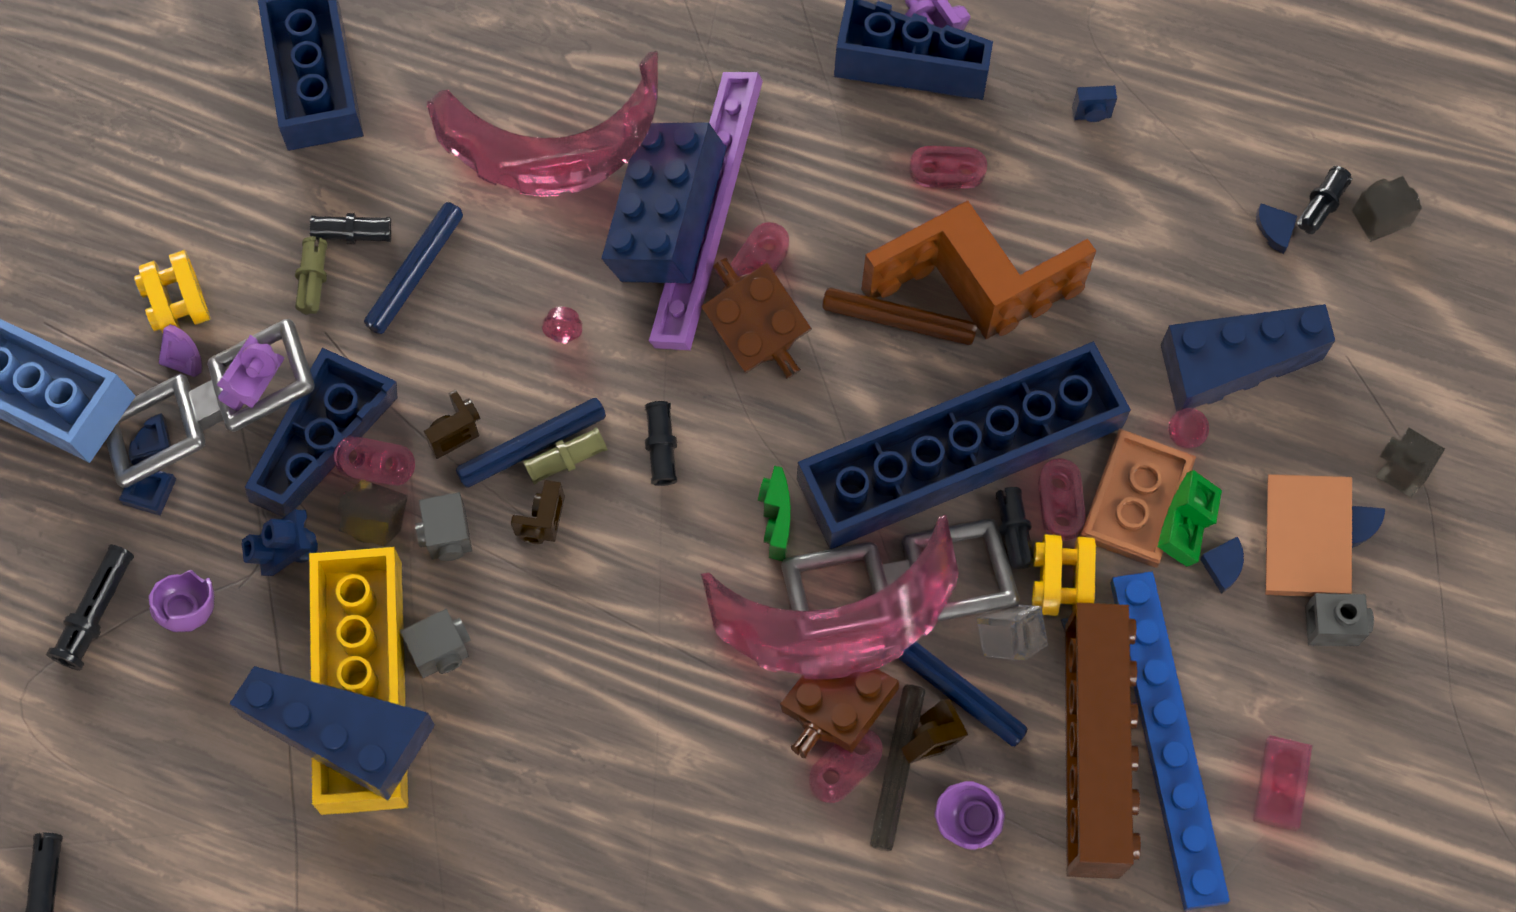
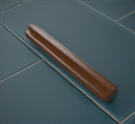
[822,287,977,345]

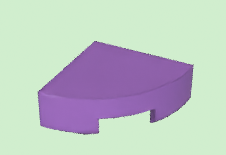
[159,324,202,377]

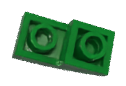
[758,465,791,561]

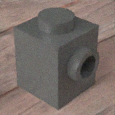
[415,492,472,561]
[1305,593,1374,646]
[400,608,471,678]

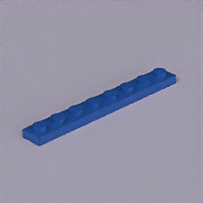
[1110,571,1230,911]

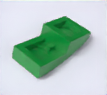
[1157,470,1222,567]

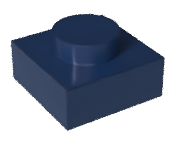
[1072,85,1117,122]

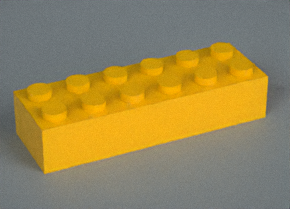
[309,547,408,815]

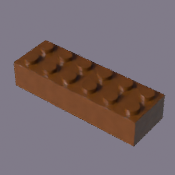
[1065,603,1141,879]

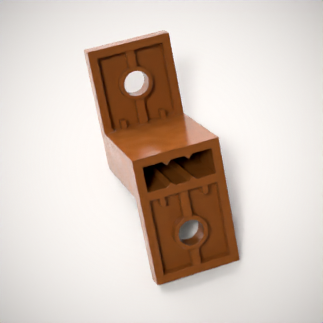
[861,200,1096,339]

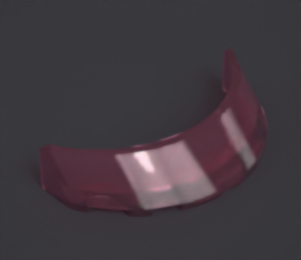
[427,51,658,196]
[701,515,959,679]

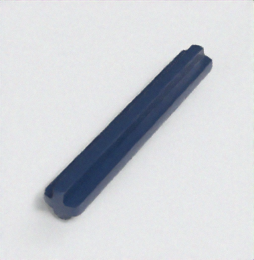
[364,202,463,334]
[456,398,606,488]
[885,629,1028,747]

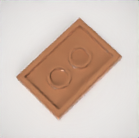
[1080,428,1196,568]
[1265,474,1352,597]

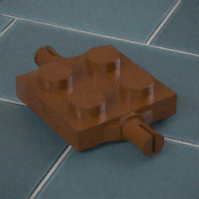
[701,258,812,379]
[780,638,899,758]

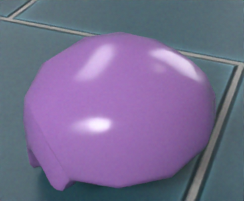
[149,570,214,632]
[934,781,1005,850]

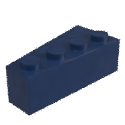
[834,0,993,100]
[1160,304,1335,417]
[245,347,398,518]
[229,666,435,801]

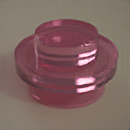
[542,307,582,343]
[1168,408,1209,449]

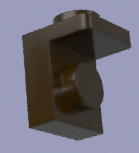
[424,390,481,459]
[511,480,565,544]
[901,699,969,764]

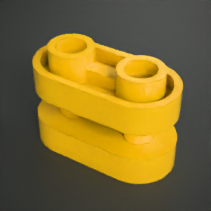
[134,250,211,333]
[1032,534,1096,616]

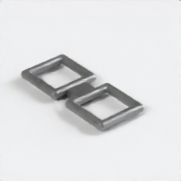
[106,319,315,488]
[781,519,1020,647]

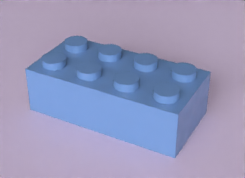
[0,319,135,463]

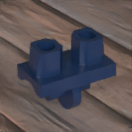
[241,509,318,576]

